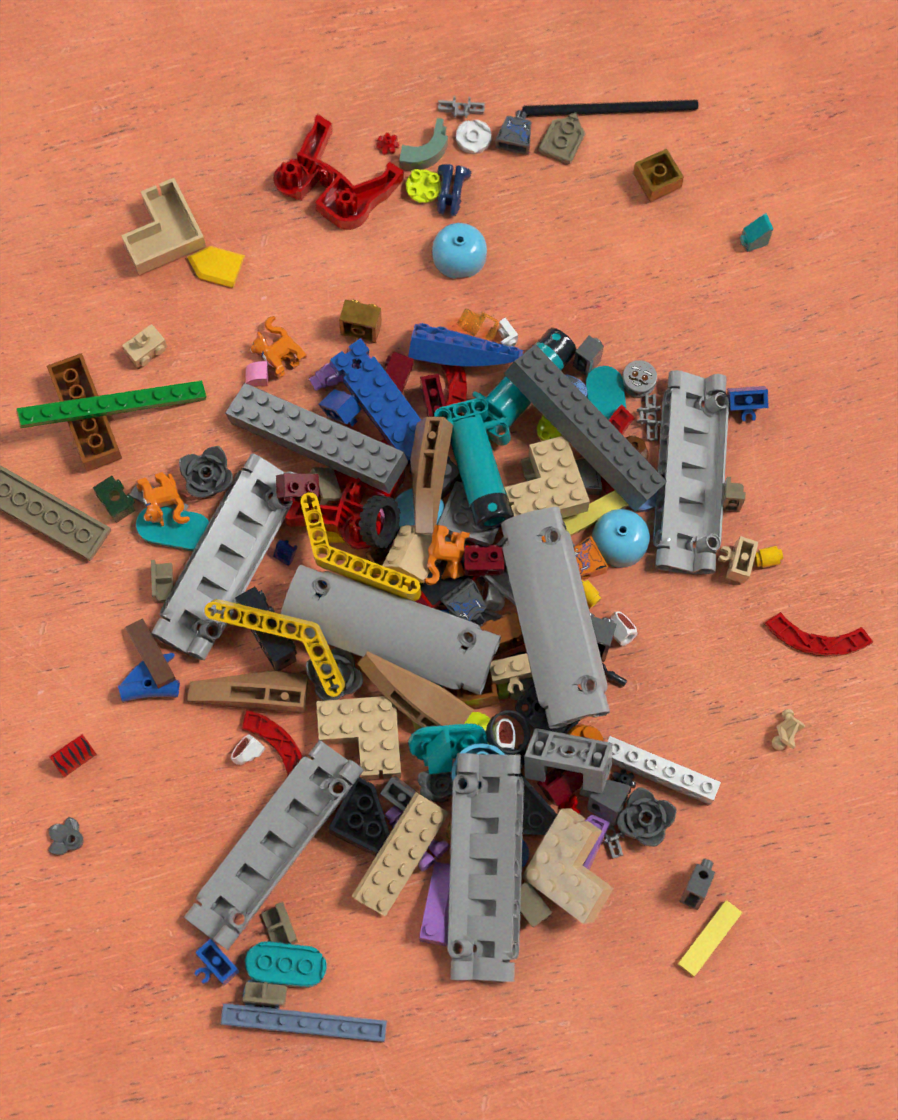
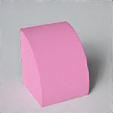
[246,361,268,386]

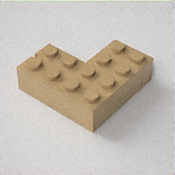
[121,178,206,275]
[504,436,590,518]
[316,696,401,780]
[522,809,614,924]

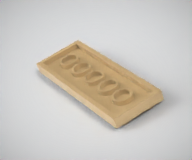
[352,792,449,916]

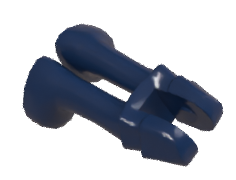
[437,164,472,217]

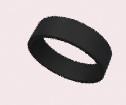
[486,710,531,755]

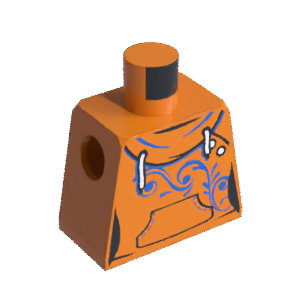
[574,536,608,580]

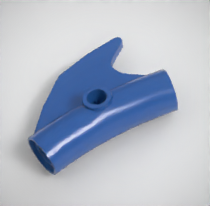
[118,653,180,702]

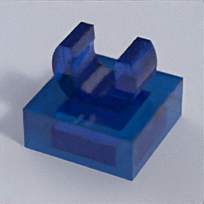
[273,539,297,566]

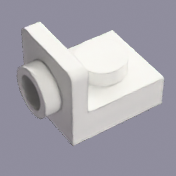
[498,318,518,346]

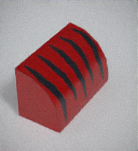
[49,734,97,778]

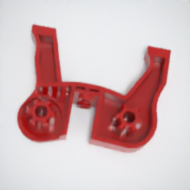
[273,113,404,230]
[285,469,405,549]

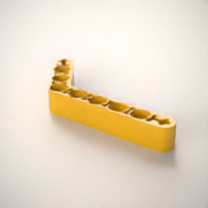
[301,492,421,601]
[204,599,345,697]

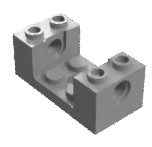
[525,728,612,793]

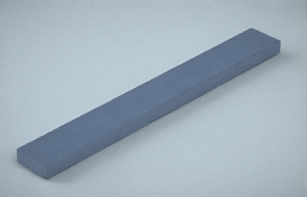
[221,1003,387,1042]

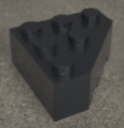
[328,777,390,857]
[522,777,558,835]

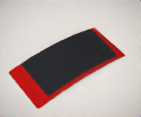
[414,545,480,608]

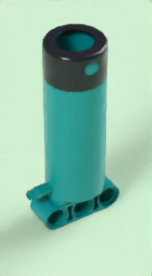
[464,327,577,446]
[434,398,513,530]

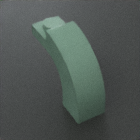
[399,118,448,171]

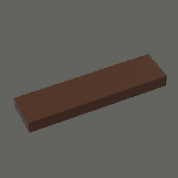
[125,618,176,689]

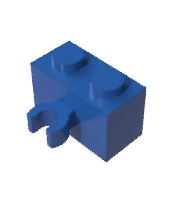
[727,386,768,421]
[319,389,362,426]
[194,939,239,986]

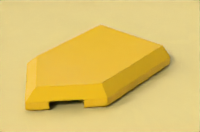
[187,246,245,288]

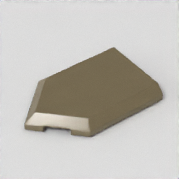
[538,113,585,164]

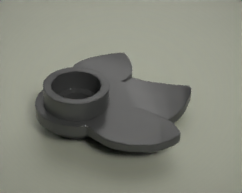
[48,817,84,855]

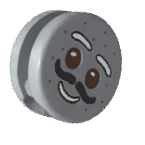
[622,360,657,397]

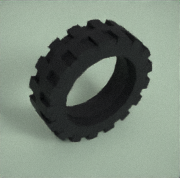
[359,496,401,548]

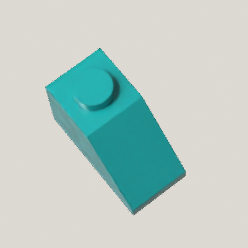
[740,213,773,252]
[423,729,453,774]

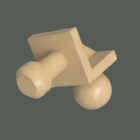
[772,709,805,750]

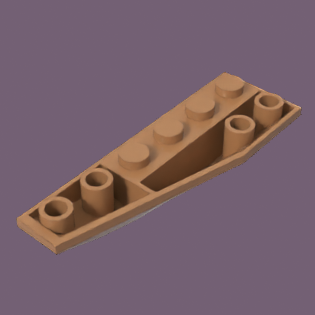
[411,417,453,535]
[358,652,473,728]
[187,671,309,713]

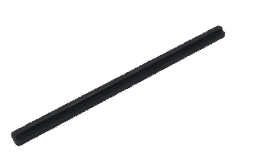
[522,99,699,116]

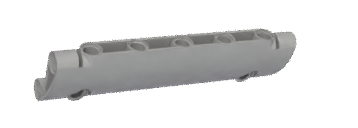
[653,370,729,574]
[151,454,294,661]
[501,507,610,728]
[281,565,501,695]
[184,740,364,950]
[448,753,524,982]

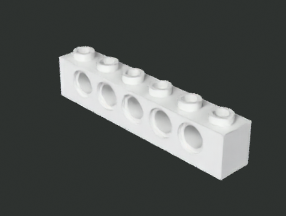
[608,736,721,805]

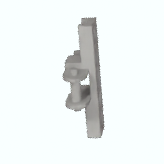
[438,96,485,119]
[637,394,661,441]
[599,817,625,859]

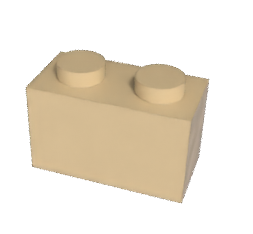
[122,324,167,369]
[718,536,758,584]
[490,653,533,694]

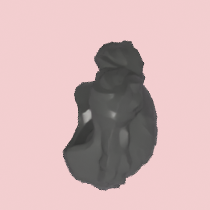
[418,769,453,803]

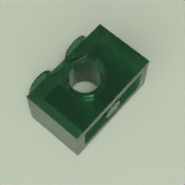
[93,475,135,523]

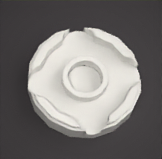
[456,120,491,154]

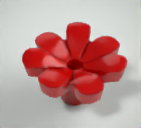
[376,133,400,155]
[558,795,580,814]

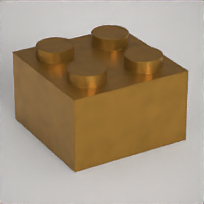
[633,148,684,202]
[339,300,382,343]

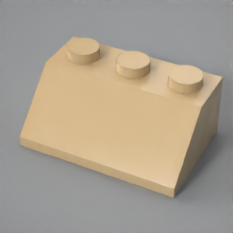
[383,525,432,583]

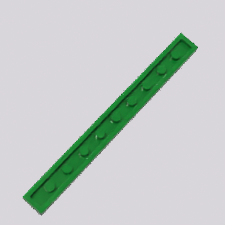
[16,380,207,429]

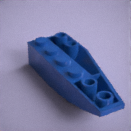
[408,323,523,366]

